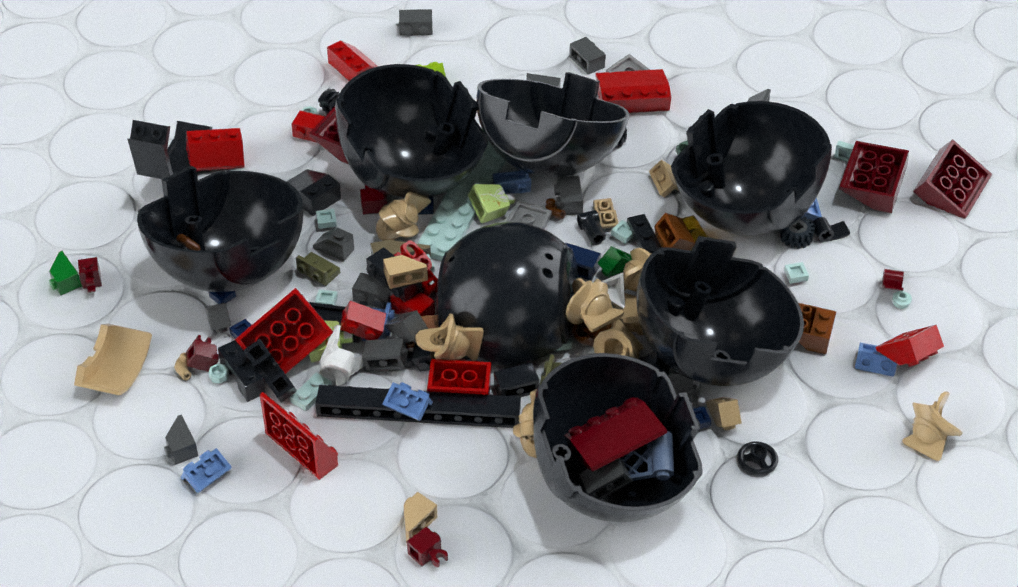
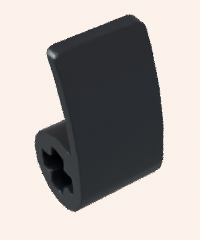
[812,217,850,242]

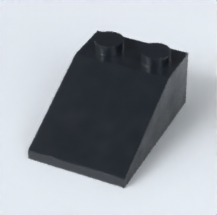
[286,169,341,216]

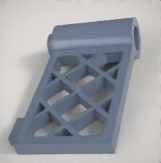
[622,431,674,481]

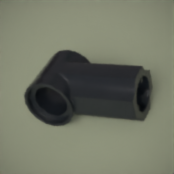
[577,210,606,245]

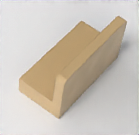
[649,160,679,198]

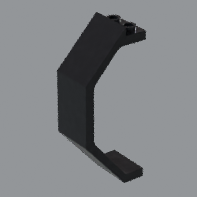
[127,120,212,179]

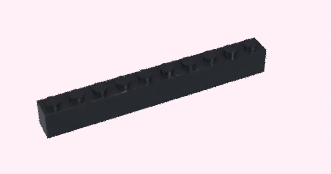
[316,385,521,428]

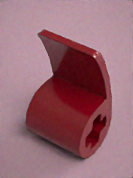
[882,269,904,291]

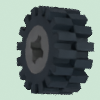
[780,216,815,249]

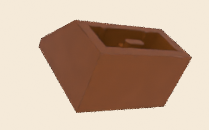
[654,213,695,250]
[799,303,836,355]

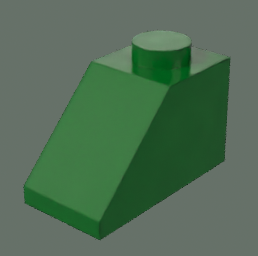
[597,246,632,278]
[49,251,82,295]

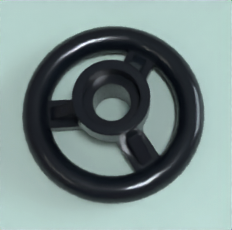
[737,441,778,475]

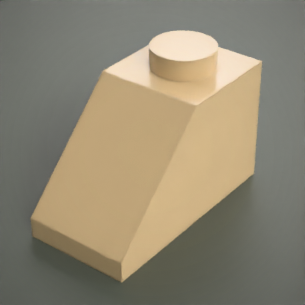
[383,255,428,289]
[706,396,742,430]
[404,492,438,543]

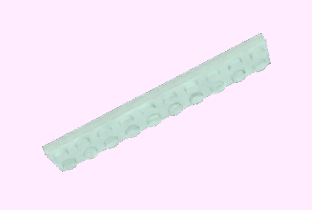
[417,142,506,261]

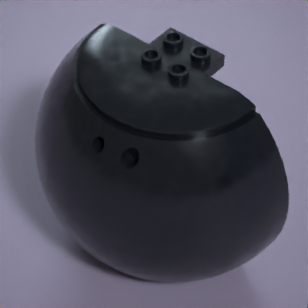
[335,64,488,199]
[476,72,630,178]
[671,101,832,236]
[137,166,303,292]
[437,222,579,366]
[637,236,804,386]
[533,353,703,522]

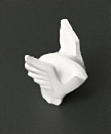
[319,325,364,386]

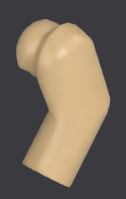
[174,353,192,380]

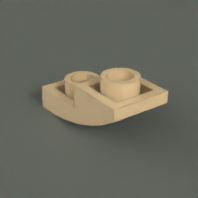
[593,198,618,229]

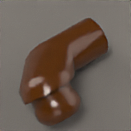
[545,198,566,219]
[176,234,201,251]

